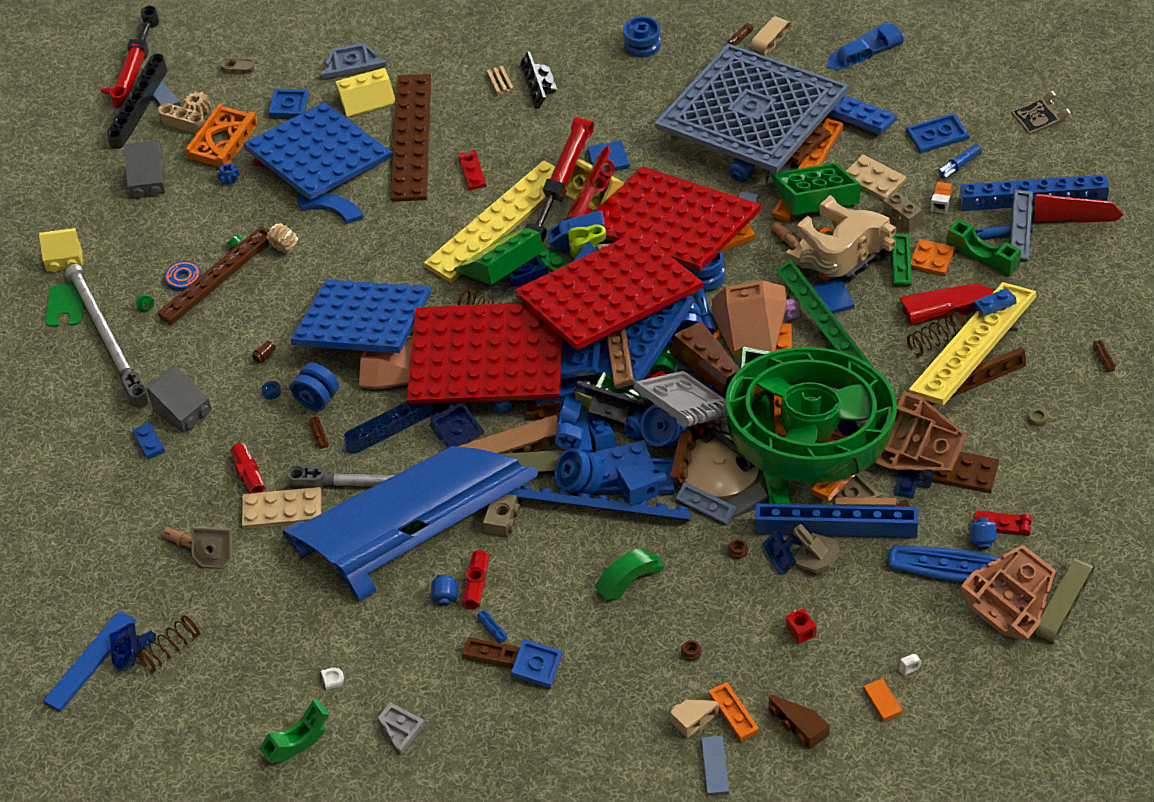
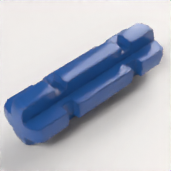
[477,610,507,643]

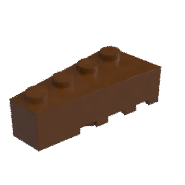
[671,321,740,395]

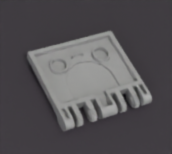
[633,371,726,427]

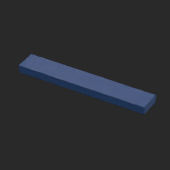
[43,611,136,712]

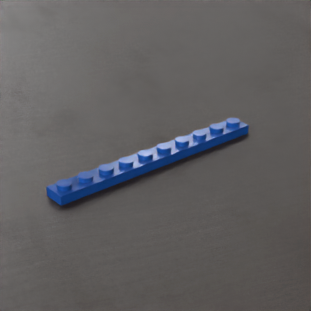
[507,486,692,521]

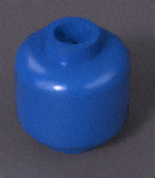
[728,158,755,182]
[624,411,644,440]
[969,518,997,547]
[431,575,457,606]

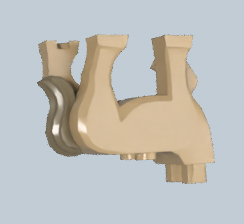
[786,195,896,277]

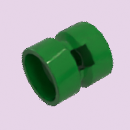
[650,346,676,376]

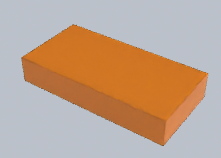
[864,678,903,722]

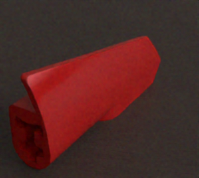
[565,145,615,220]
[1033,194,1124,223]
[899,283,994,326]

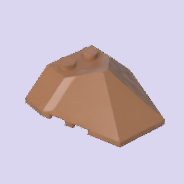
[875,391,968,471]
[960,545,1056,640]

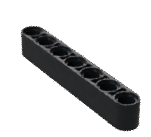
[107,54,168,149]

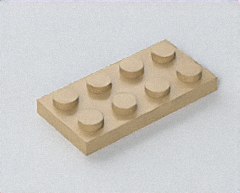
[242,487,322,529]

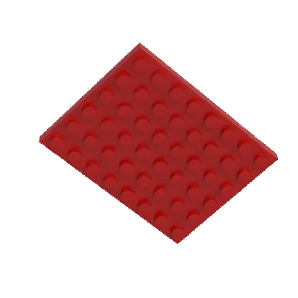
[594,166,761,271]
[515,231,703,350]
[407,303,563,405]

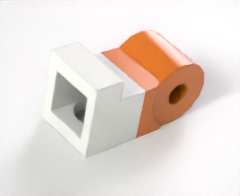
[931,182,952,214]

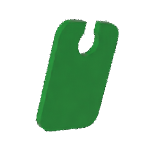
[46,284,84,327]

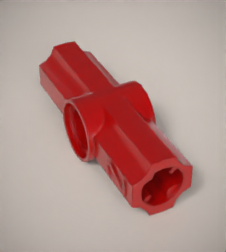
[230,443,265,494]
[462,550,490,610]

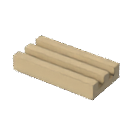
[487,66,514,95]

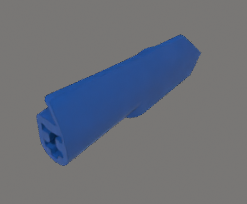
[827,21,904,71]
[555,395,592,452]

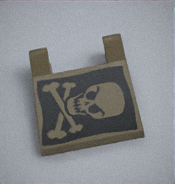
[1012,91,1071,134]

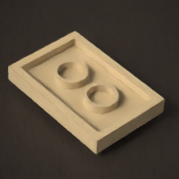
[846,154,907,200]

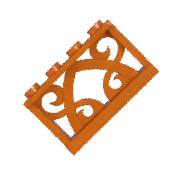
[186,104,258,167]

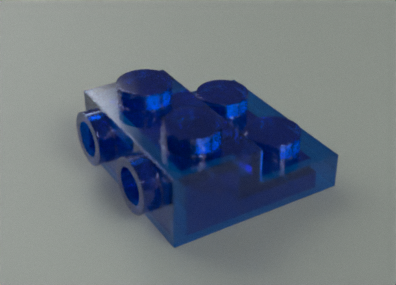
[506,255,549,286]
[429,402,484,448]

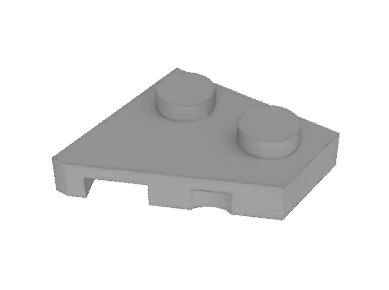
[378,702,425,755]

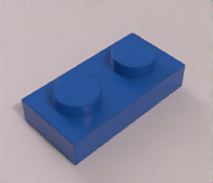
[974,288,1017,317]
[132,422,165,460]

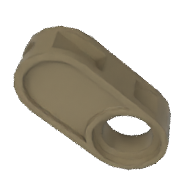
[222,58,255,74]

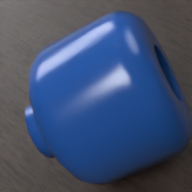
[492,400,513,414]

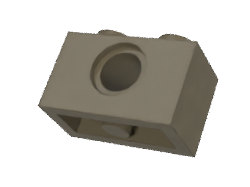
[883,191,922,233]
[483,494,520,537]

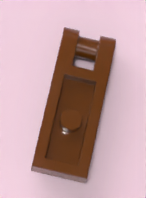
[670,430,696,487]
[462,637,520,669]

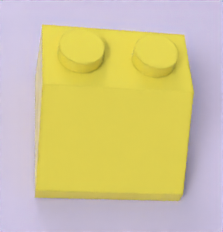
[39,228,82,272]

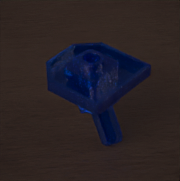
[109,623,156,671]

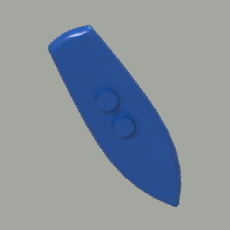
[888,545,999,583]

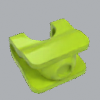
[568,224,606,258]

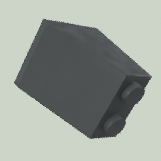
[124,140,166,198]
[146,365,212,433]

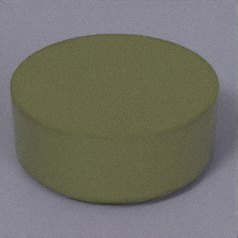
[1028,408,1048,426]

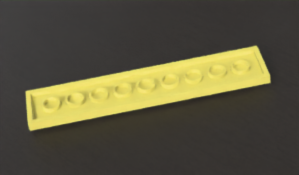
[424,160,555,283]
[909,282,1036,406]

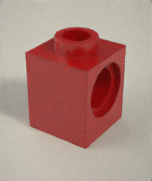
[786,608,817,645]

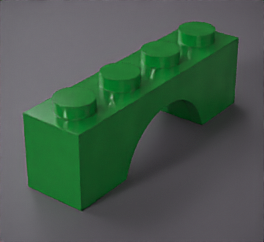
[947,219,1021,276]

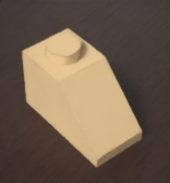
[670,700,719,738]

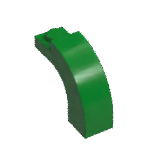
[595,548,665,600]
[259,700,330,763]

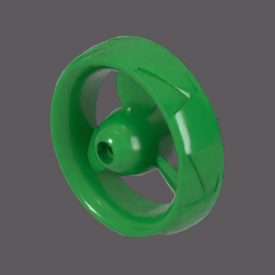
[726,347,897,483]

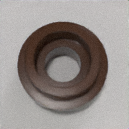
[728,539,748,559]
[681,640,702,660]

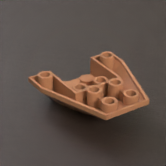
[711,281,787,357]
[359,335,413,389]

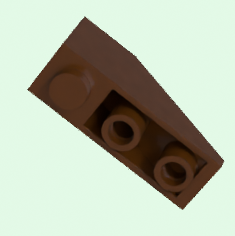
[768,695,830,749]

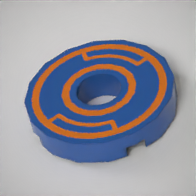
[165,261,201,291]

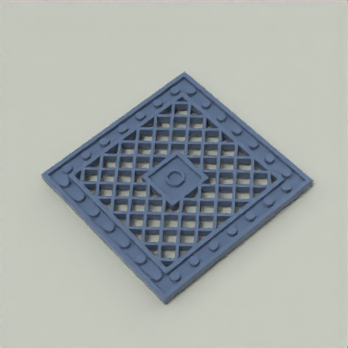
[655,44,849,173]

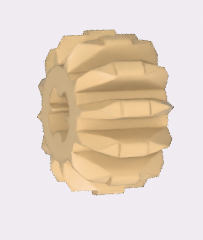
[181,91,211,116]
[266,223,298,253]

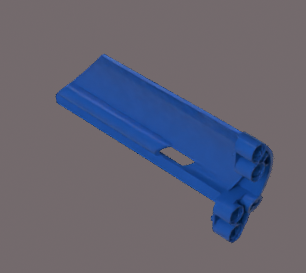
[283,446,538,602]

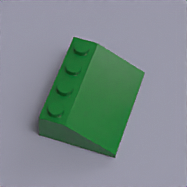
[771,162,860,215]
[454,228,544,285]

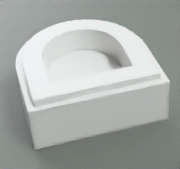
[899,654,922,676]
[321,668,344,690]

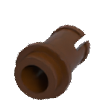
[252,340,276,363]

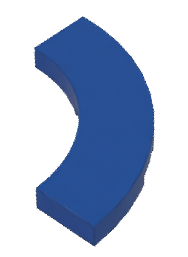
[296,193,363,224]

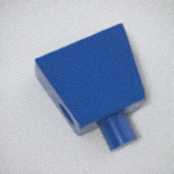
[617,464,667,506]

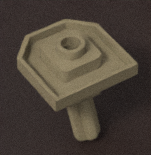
[192,522,232,568]
[790,524,841,574]

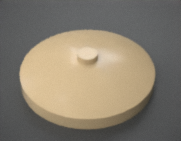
[685,435,759,500]

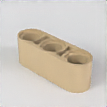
[750,16,791,56]
[158,103,204,134]

